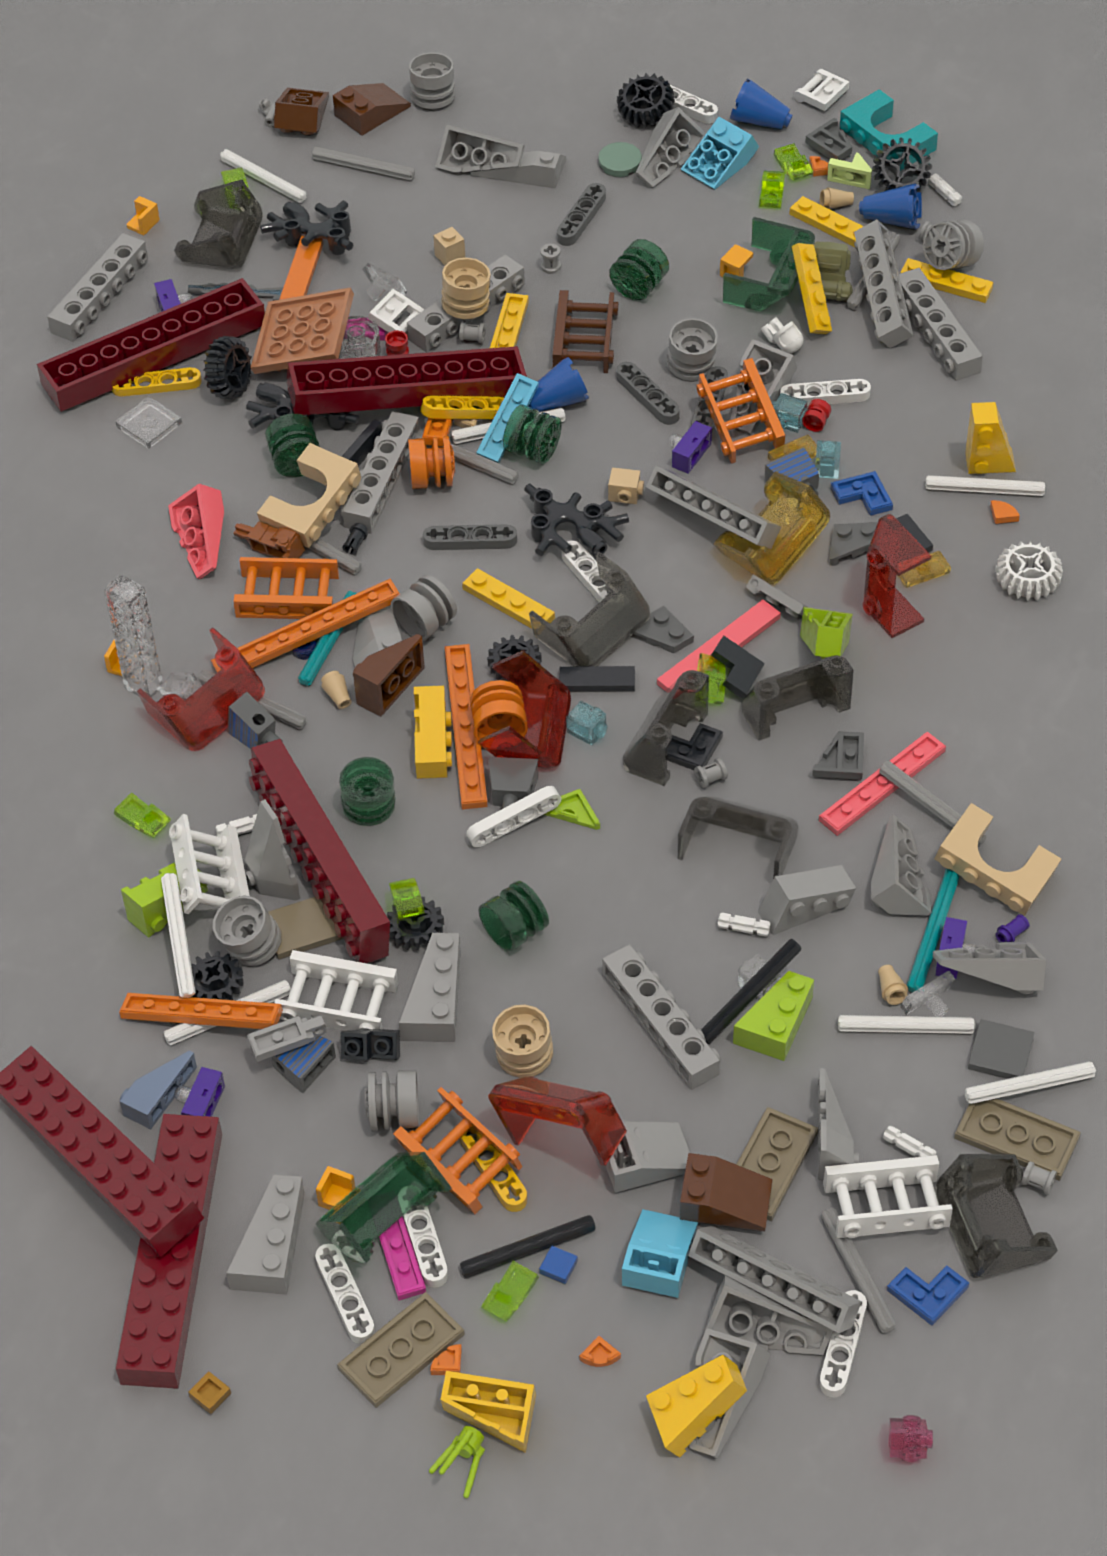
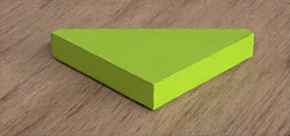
[543,789,600,830]

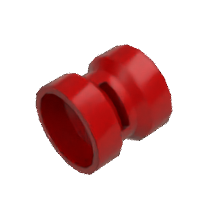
[385,330,409,355]
[802,399,832,432]

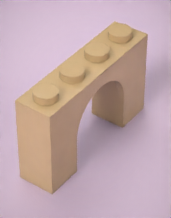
[257,443,361,548]
[934,803,1062,916]

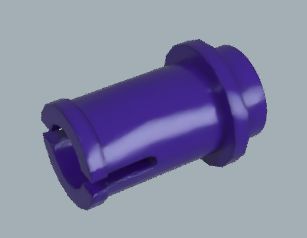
[995,914,1030,943]

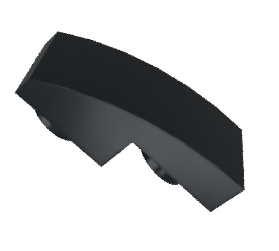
[341,1029,400,1061]

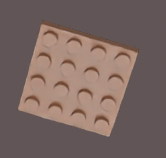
[251,287,354,374]

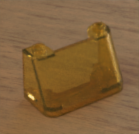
[713,471,830,584]

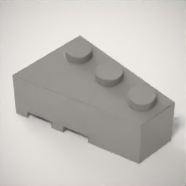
[758,865,856,935]

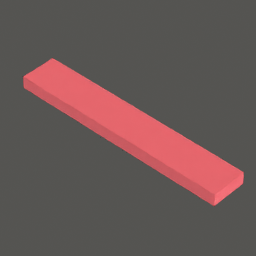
[657,600,781,698]
[819,731,946,836]

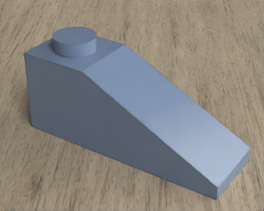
[120,1051,197,1130]

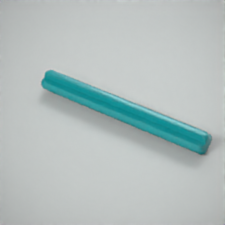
[298,591,357,686]

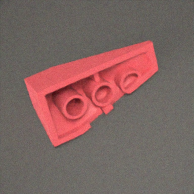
[168,484,224,579]

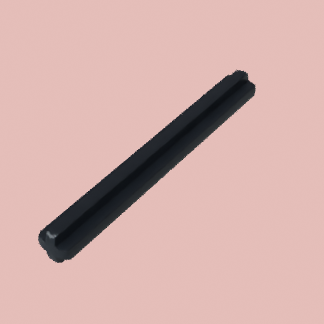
[701,939,802,1044]
[460,1215,595,1278]

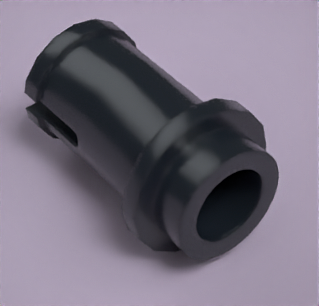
[342,523,368,555]

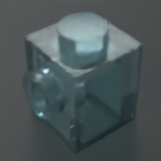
[772,393,807,433]
[815,440,841,479]
[566,701,608,745]

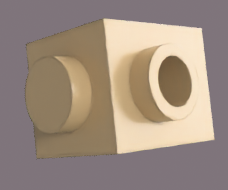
[433,227,466,266]
[608,467,644,504]

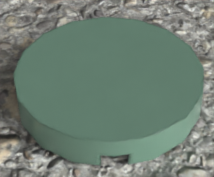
[599,142,642,177]

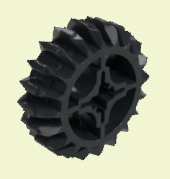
[617,73,675,129]
[872,137,932,192]
[203,336,252,399]

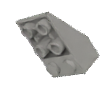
[598,1121,690,1193]

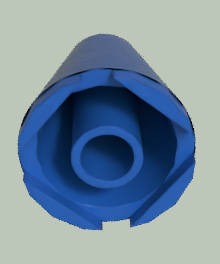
[730,78,793,129]
[859,184,922,229]
[527,357,589,413]

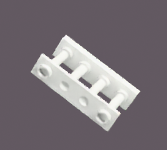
[169,814,250,914]
[275,950,398,1031]
[823,1155,952,1238]

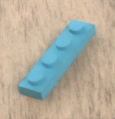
[476,373,539,463]

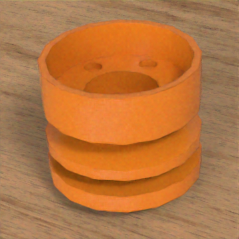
[408,436,455,489]
[470,680,528,748]

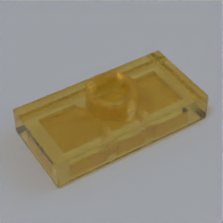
[768,434,821,461]
[895,550,951,588]

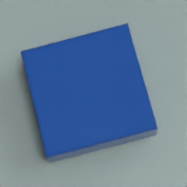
[539,1246,578,1284]

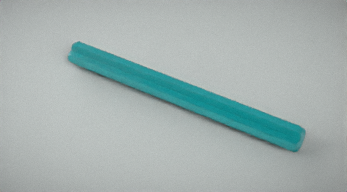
[907,868,960,993]

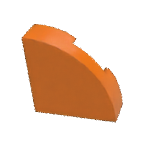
[809,156,828,177]
[990,500,1020,524]
[579,1336,621,1367]
[430,1344,462,1375]

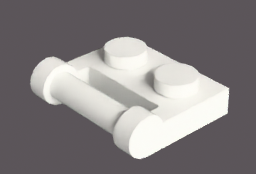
[793,69,849,111]
[367,289,424,333]

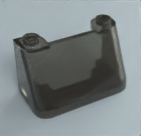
[174,179,263,269]
[741,655,854,741]
[623,670,709,786]
[936,1154,1058,1278]

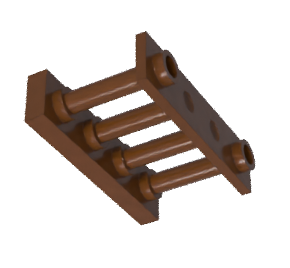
[552,290,619,373]

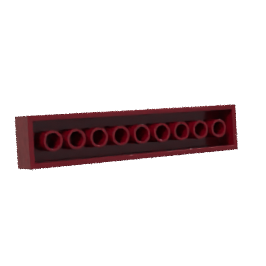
[37,278,265,412]
[287,346,527,416]
[249,739,390,964]
[0,1046,204,1257]
[116,1114,222,1389]

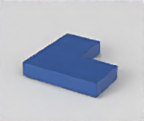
[830,471,893,516]
[887,1265,969,1326]

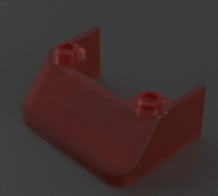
[863,514,932,638]
[137,627,265,751]
[478,650,571,769]
[488,1076,627,1166]

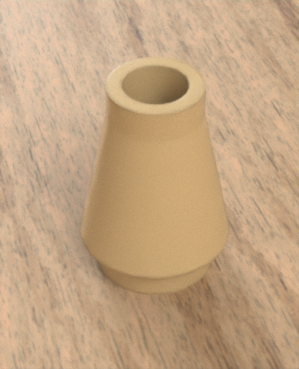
[820,187,854,209]
[321,671,352,709]
[878,965,908,1005]

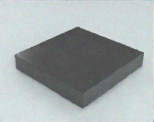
[968,1019,1035,1079]

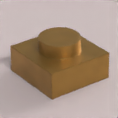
[188,1371,231,1414]

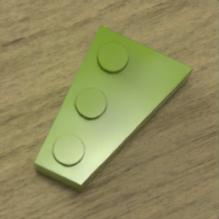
[800,607,853,662]
[121,862,208,938]
[733,971,814,1061]

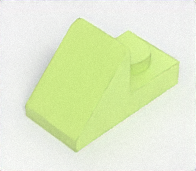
[827,152,872,189]

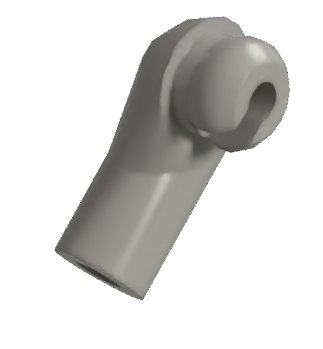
[259,98,275,127]

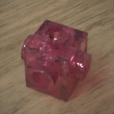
[888,1415,933,1462]

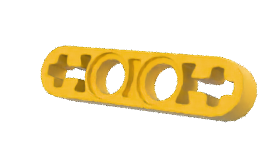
[112,367,202,397]
[421,396,504,419]
[459,1127,527,1212]

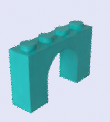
[840,89,938,171]

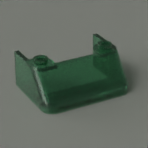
[723,217,815,311]
[316,1152,452,1263]

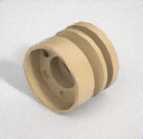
[441,258,491,319]
[492,1004,553,1078]

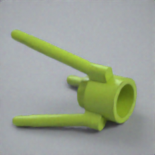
[429,1426,485,1498]

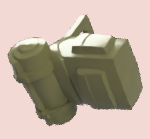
[800,241,853,301]

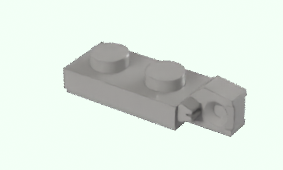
[746,574,809,618]
[247,1016,327,1062]

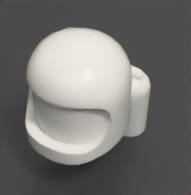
[761,317,804,354]

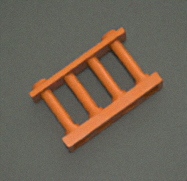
[696,358,785,464]
[233,557,339,619]
[393,1087,523,1215]

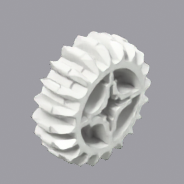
[995,541,1063,601]

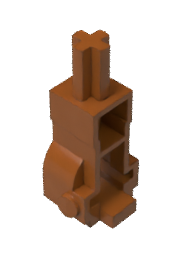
[234,521,305,558]

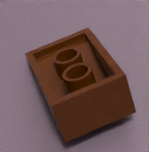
[333,83,411,136]
[274,87,329,135]
[353,634,425,717]
[680,1153,773,1231]

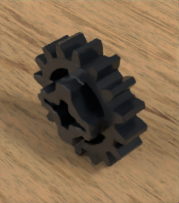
[487,635,542,684]
[387,896,444,950]
[191,951,244,1000]

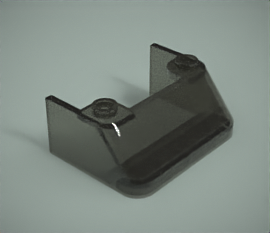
[529,552,651,667]
[678,796,798,879]

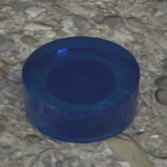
[292,640,316,660]

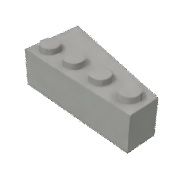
[399,933,461,1042]
[226,1174,305,1294]

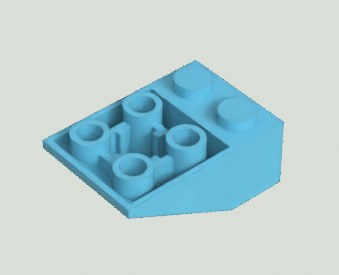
[681,117,759,190]
[622,1209,698,1298]

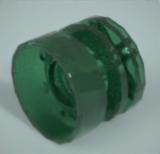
[609,239,669,301]
[503,404,562,464]
[265,413,320,478]
[339,757,396,826]
[478,880,549,952]

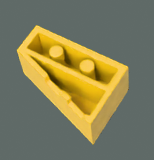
[965,402,1016,474]
[413,686,452,779]
[646,1355,747,1458]
[440,1371,536,1453]

